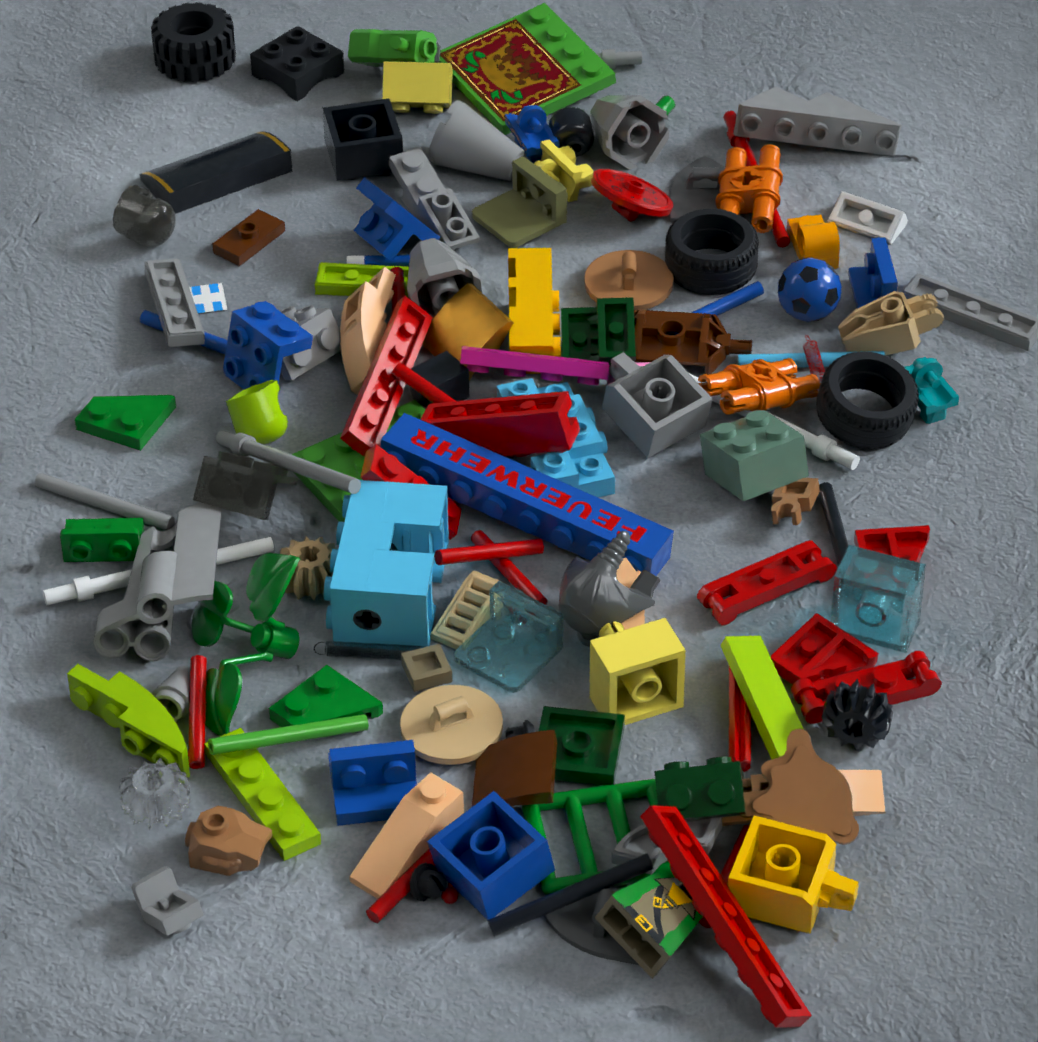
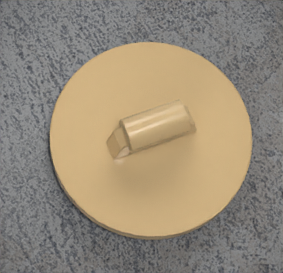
[400,685,503,765]

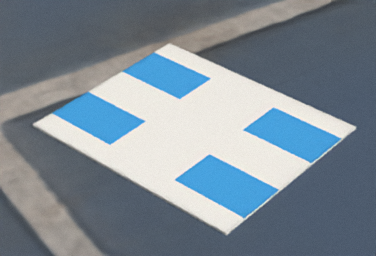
[189,283,227,313]

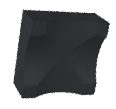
[250,26,344,101]

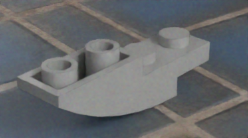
[389,147,480,250]

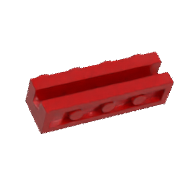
[420,391,580,457]

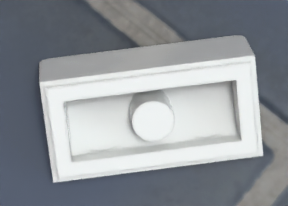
[828,191,908,244]

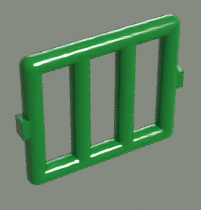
[521,779,676,895]

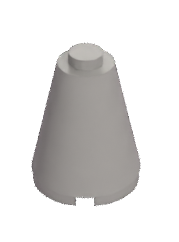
[428,100,525,181]

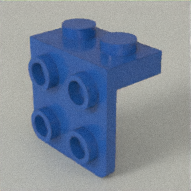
[223,301,313,390]

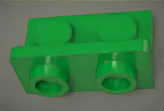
[60,518,144,562]

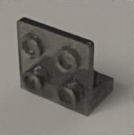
[193,451,298,520]

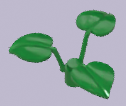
[191,553,300,736]

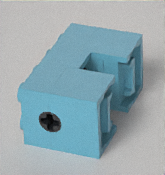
[324,480,449,651]

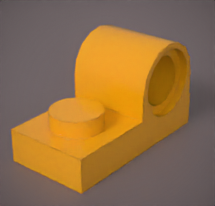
[787,215,840,269]

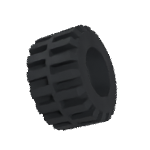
[151,2,236,82]

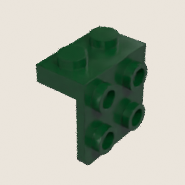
[654,756,746,821]

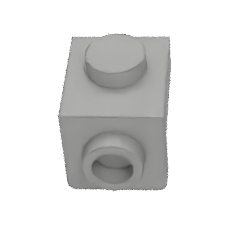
[131,866,204,936]

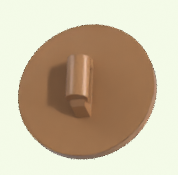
[584,250,673,310]

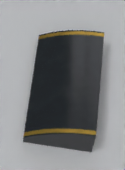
[140,131,292,216]

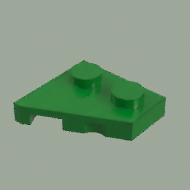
[75,395,176,451]

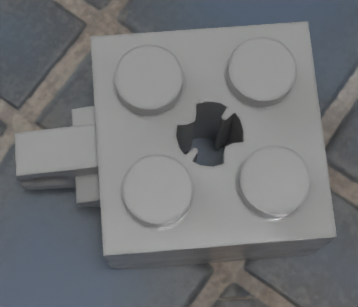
[602,352,713,458]

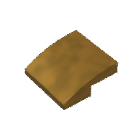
[422,283,514,381]

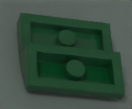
[561,297,636,376]

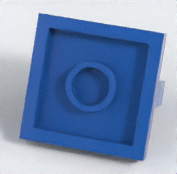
[353,177,440,262]
[328,740,417,826]

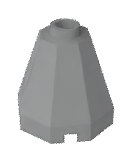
[590,95,669,170]
[407,238,482,320]

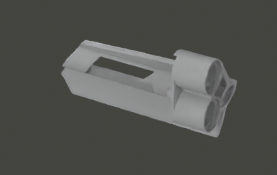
[93,502,222,661]

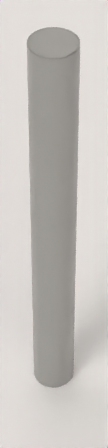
[35,473,174,530]

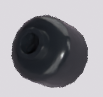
[548,107,595,157]

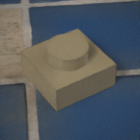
[401,643,452,692]

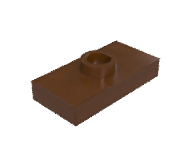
[212,209,285,266]

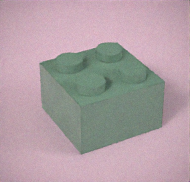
[700,410,809,502]

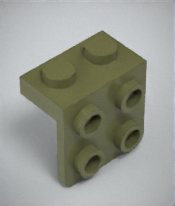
[472,156,568,248]

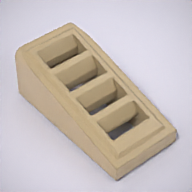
[431,571,506,653]

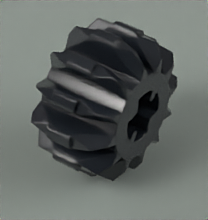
[822,679,893,751]

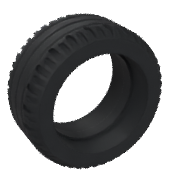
[665,209,759,295]
[816,351,919,449]

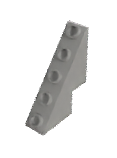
[733,87,901,156]

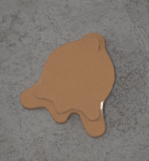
[739,729,859,845]

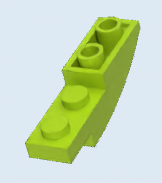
[67,664,190,781]

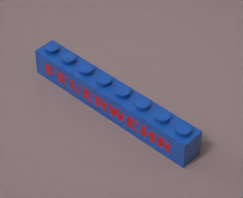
[380,413,674,576]

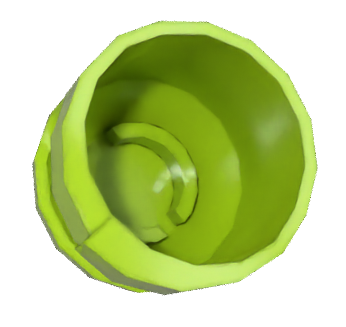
[225,380,288,445]

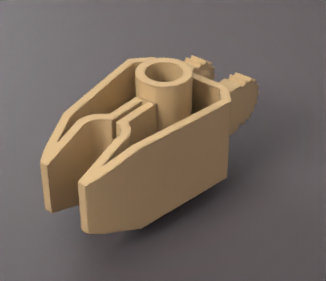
[838,291,944,356]

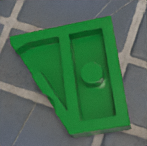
[269,665,383,727]

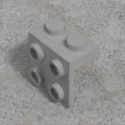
[280,305,341,380]

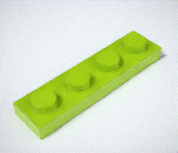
[204,727,321,861]

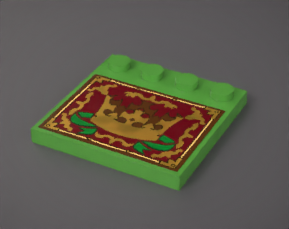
[439,3,616,135]

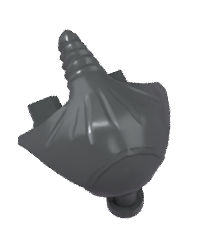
[558,531,660,647]

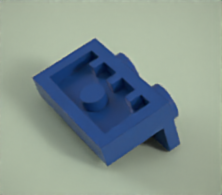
[848,237,898,309]

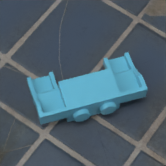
[497,378,615,497]

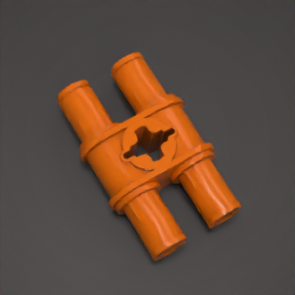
[715,144,783,233]
[698,358,820,415]

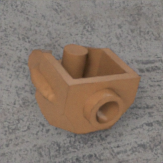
[185,805,273,876]

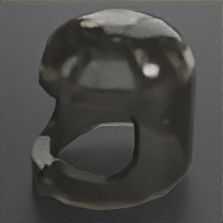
[113,185,176,247]

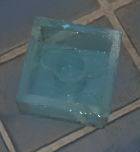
[831,545,926,653]

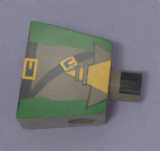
[595,871,703,978]

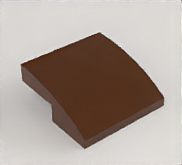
[472,730,557,810]

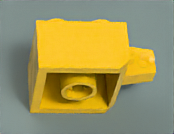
[728,815,858,934]

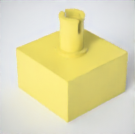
[589,618,686,725]

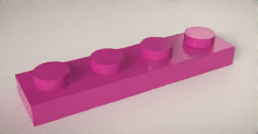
[460,346,610,385]

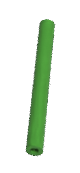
[208,714,369,755]

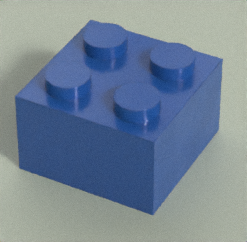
[427,791,555,920]

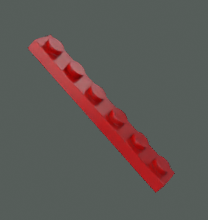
[340,296,433,457]
[640,805,812,1028]

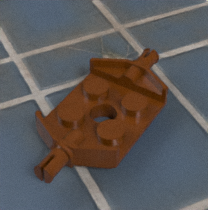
[634,310,753,375]

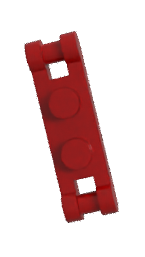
[697,540,837,625]
[790,651,942,724]

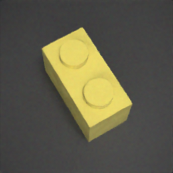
[382,61,453,114]

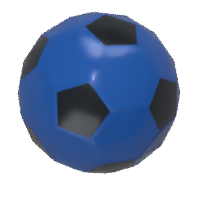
[778,257,842,322]

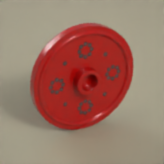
[591,169,674,222]

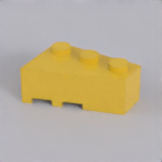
[508,248,561,374]

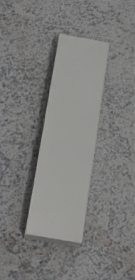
[145,259,205,347]
[901,273,1038,351]

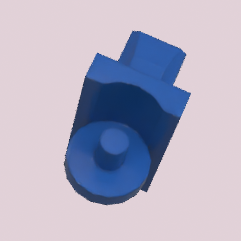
[505,105,559,164]

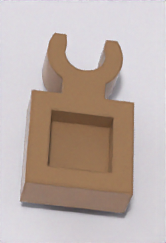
[771,478,820,525]

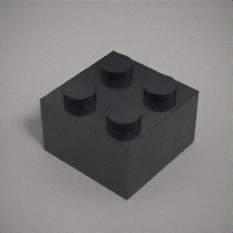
[323,98,403,181]

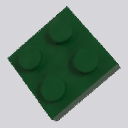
[539,706,625,786]

